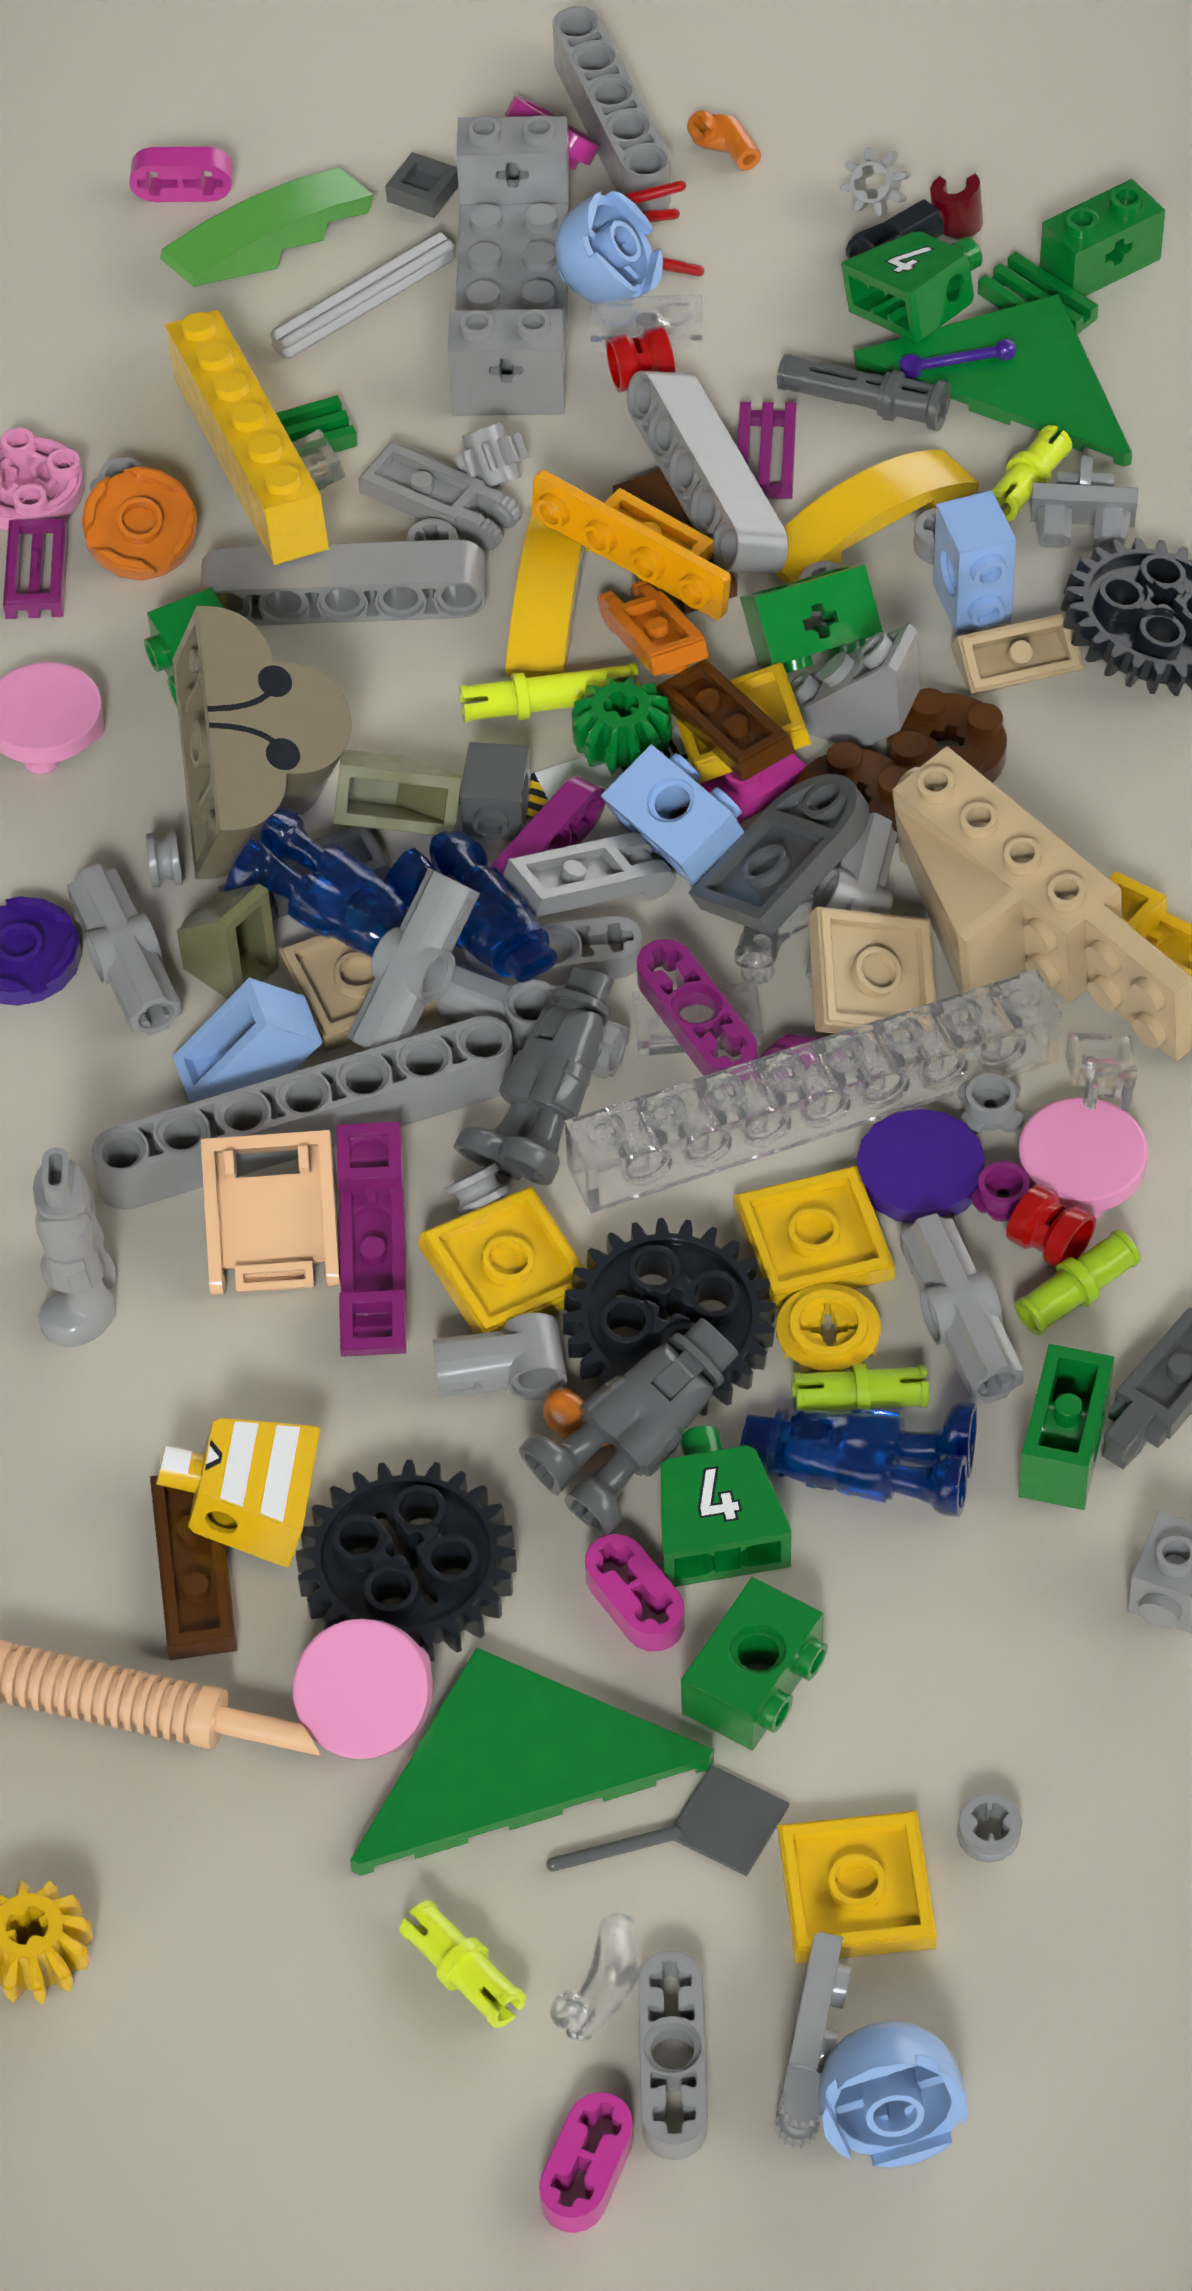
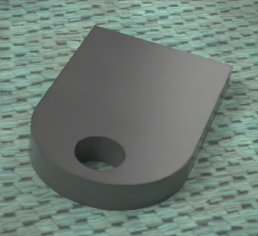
[689,774,869,936]

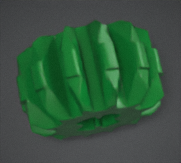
[572,675,672,776]

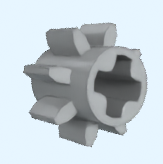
[840,147,911,216]
[454,422,529,488]

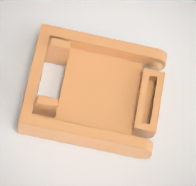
[201,1130,341,1295]

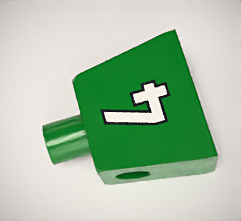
[841,232,982,343]
[661,1425,791,1587]

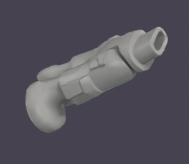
[33,1147,117,1347]

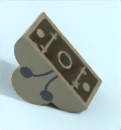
[172,606,352,879]

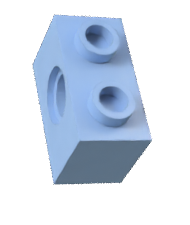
[933,490,1016,634]
[601,744,744,887]

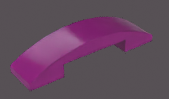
[336,1122,407,1357]

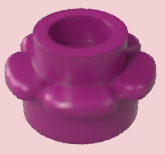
[971,1161,1031,1222]

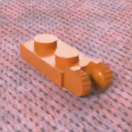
[597,580,709,676]

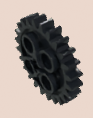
[1060,538,1192,696]
[563,1218,776,1417]
[296,1459,517,1662]

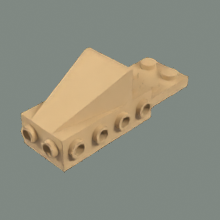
[892,746,1192,1062]

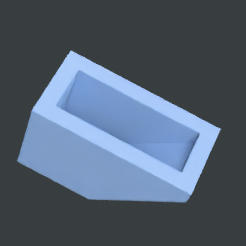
[172,978,323,1103]

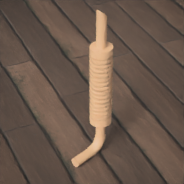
[0,1640,321,1756]

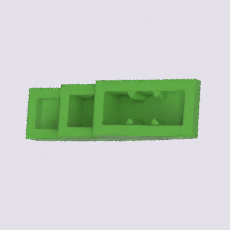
[160,167,374,287]

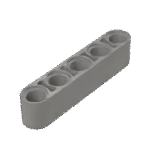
[553,6,671,211]
[627,371,788,574]
[200,539,485,625]

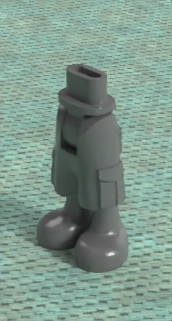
[454,967,614,1186]
[519,1318,739,1536]

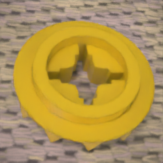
[776,1284,881,1373]

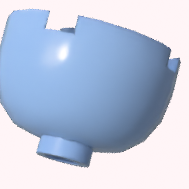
[555,191,663,306]
[818,2021,968,2168]

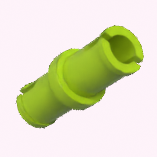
[1014,1229,1141,1336]
[791,1363,929,1417]

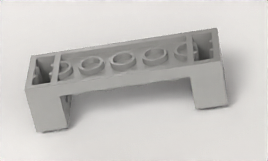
[448,115,570,416]

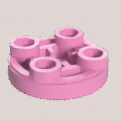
[0,428,84,531]
[0,662,105,774]
[1018,1097,1148,1219]
[293,1619,433,1759]

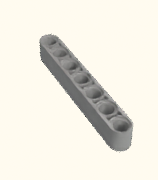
[91,1016,514,1210]

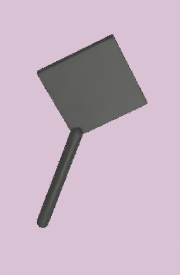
[546,1765,789,1876]

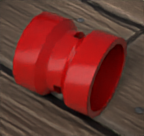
[606,325,675,393]
[1006,1184,1096,1268]

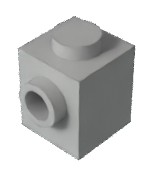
[1128,1511,1192,1633]

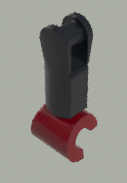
[846,173,983,259]

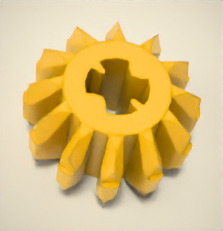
[0,1878,93,2005]

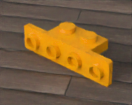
[531,469,731,621]

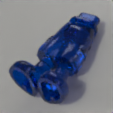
[224,806,410,957]
[383,831,557,983]
[740,1402,978,1517]

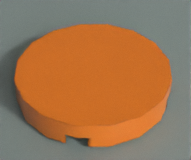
[82,466,198,581]

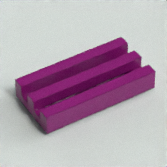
[737,402,796,499]
[3,518,68,619]

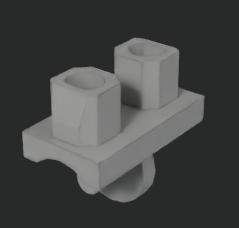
[1031,455,1138,551]

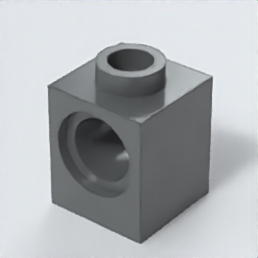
[460,742,532,840]

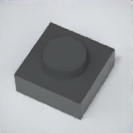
[385,152,458,218]

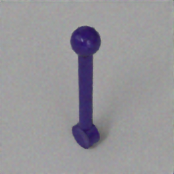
[900,339,1017,379]

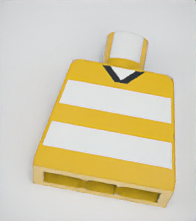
[156,1418,321,1568]

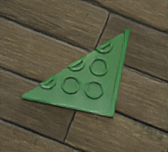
[854,294,1132,467]
[350,1647,714,1876]

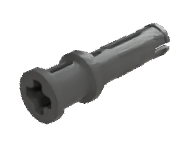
[777,354,951,432]

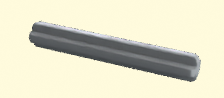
[270,232,455,359]

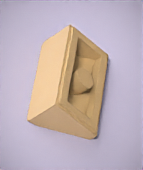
[951,613,1085,695]

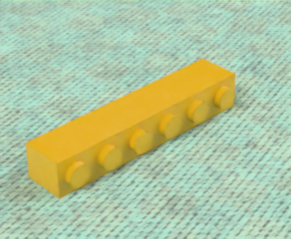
[164,309,329,565]

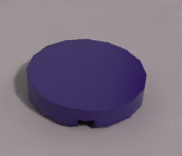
[0,896,82,1006]
[857,1109,985,1224]

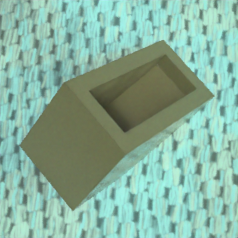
[333,749,461,837]
[177,884,279,999]

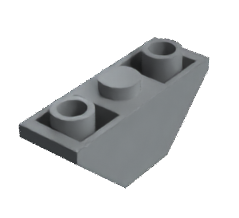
[790,623,920,749]

